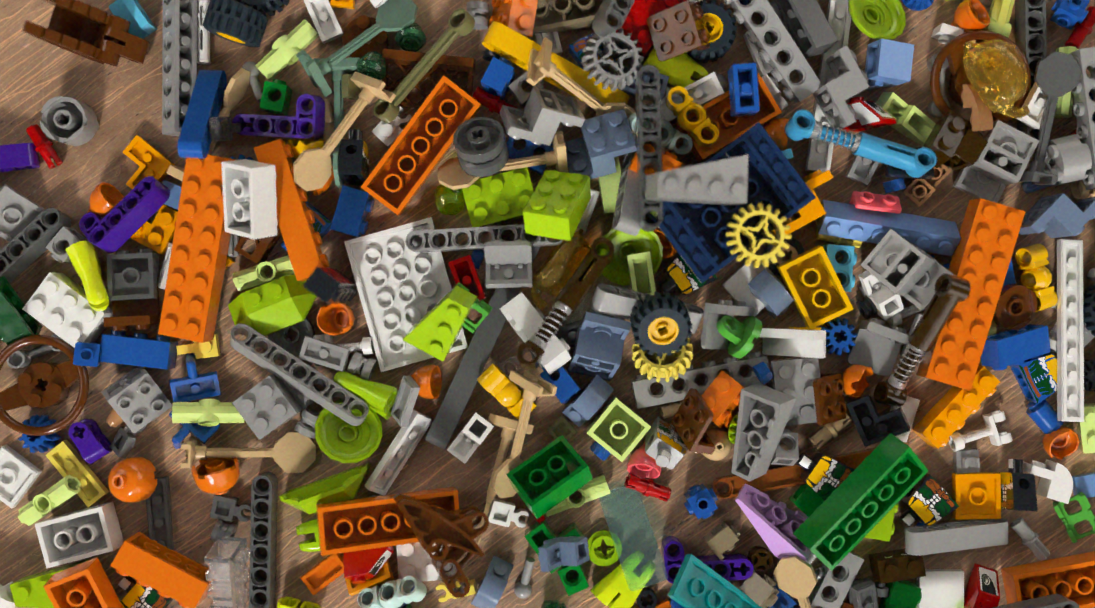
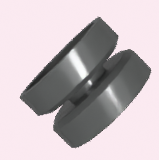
[453,117,509,177]

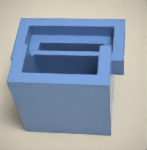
[865,39,914,90]

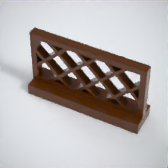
[382,49,476,108]

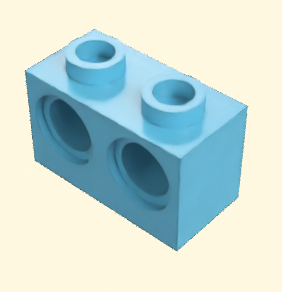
[822,244,857,292]

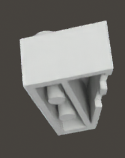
[500,292,572,375]

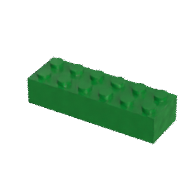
[793,433,929,571]

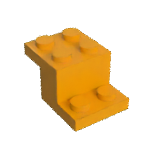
[771,169,833,238]

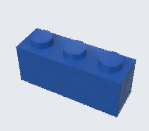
[981,324,1051,370]
[99,330,178,369]

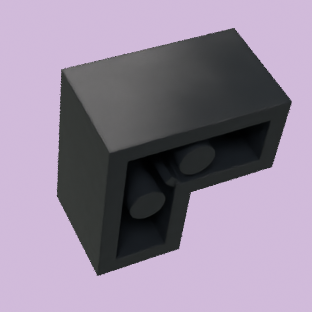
[846,394,911,447]

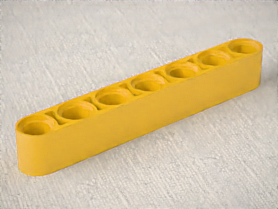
[482,21,630,104]

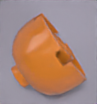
[108,457,157,502]
[191,457,240,495]

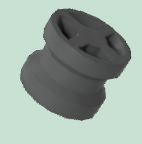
[210,519,237,546]

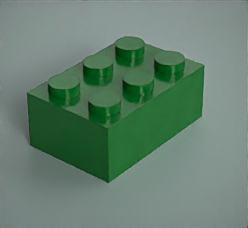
[506,435,593,519]

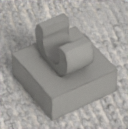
[953,448,980,474]

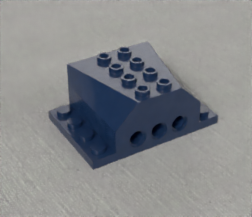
[649,122,816,283]

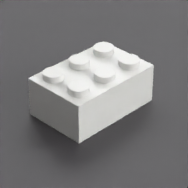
[222,159,278,240]
[23,272,113,348]
[35,501,124,569]

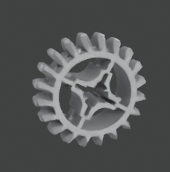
[582,28,644,91]

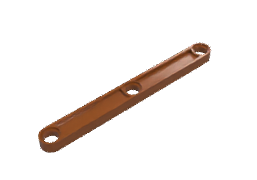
[712,447,876,499]

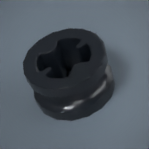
[856,296,878,319]
[636,588,657,608]

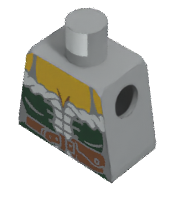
[645,416,688,469]

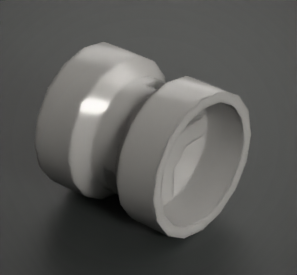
[466,1,489,30]
[347,351,377,381]
[294,408,319,438]

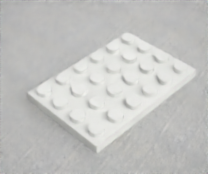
[344,217,468,372]

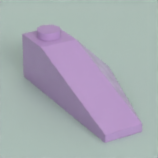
[735,484,811,561]

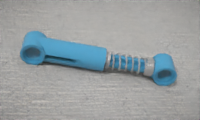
[785,110,937,178]

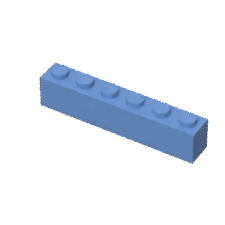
[816,200,961,256]

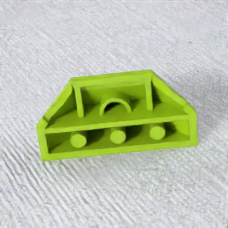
[228,274,317,336]
[279,462,370,514]

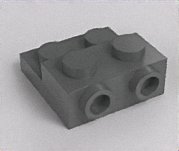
[106,249,160,301]

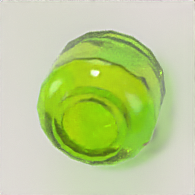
[434,184,465,216]

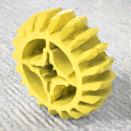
[725,203,791,268]
[632,338,693,383]

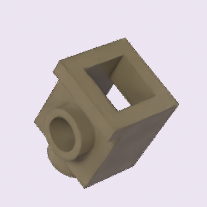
[703,521,741,560]

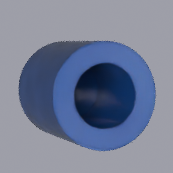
[1026,399,1064,434]

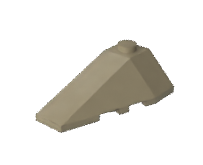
[533,0,603,35]

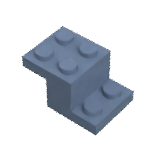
[564,109,637,180]
[1018,193,1095,238]
[567,312,631,381]

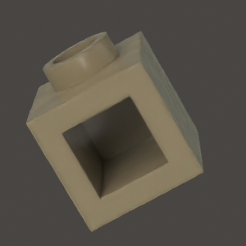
[739,571,780,608]

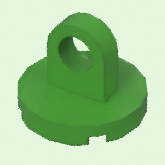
[716,315,762,359]

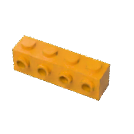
[912,365,1000,449]

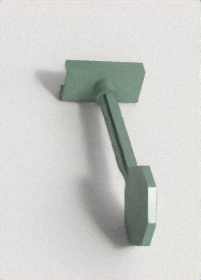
[296,0,418,97]
[313,58,363,188]

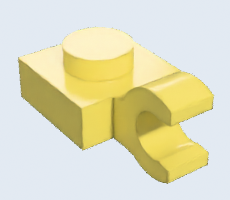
[176,334,221,359]
[436,578,477,602]

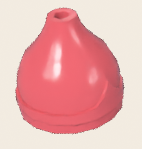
[627,441,662,479]

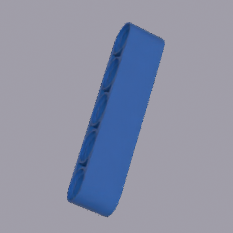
[177,69,227,158]

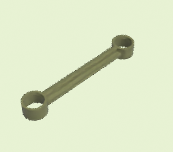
[373,8,475,123]

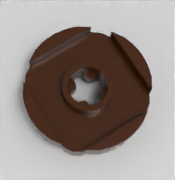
[342,15,389,63]
[993,283,1037,330]

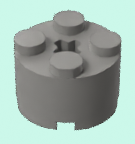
[40,96,99,146]
[1044,134,1092,185]

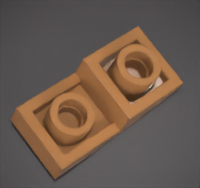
[961,83,993,131]
[902,164,951,206]

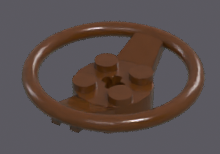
[930,30,1031,131]
[0,335,89,436]

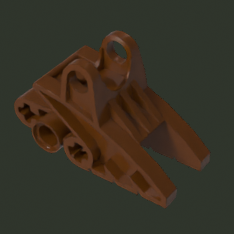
[22,0,150,67]
[393,493,489,598]

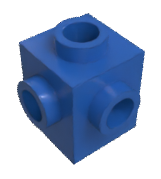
[1050,0,1090,30]
[684,484,718,519]

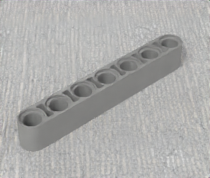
[405,224,564,253]
[230,324,369,426]

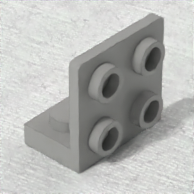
[101,366,172,433]

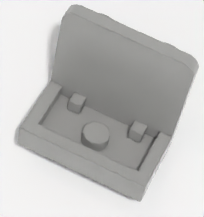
[484,239,532,288]
[701,299,754,350]
[847,318,910,377]

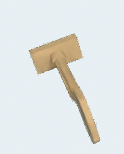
[526,37,636,128]
[166,68,251,182]
[293,71,396,191]
[437,131,568,190]
[491,370,557,498]
[475,413,534,544]
[181,432,316,473]
[773,556,818,608]

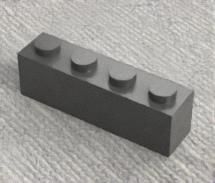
[774,0,838,59]

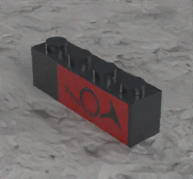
[303,266,357,303]

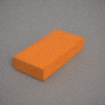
[300,553,344,596]

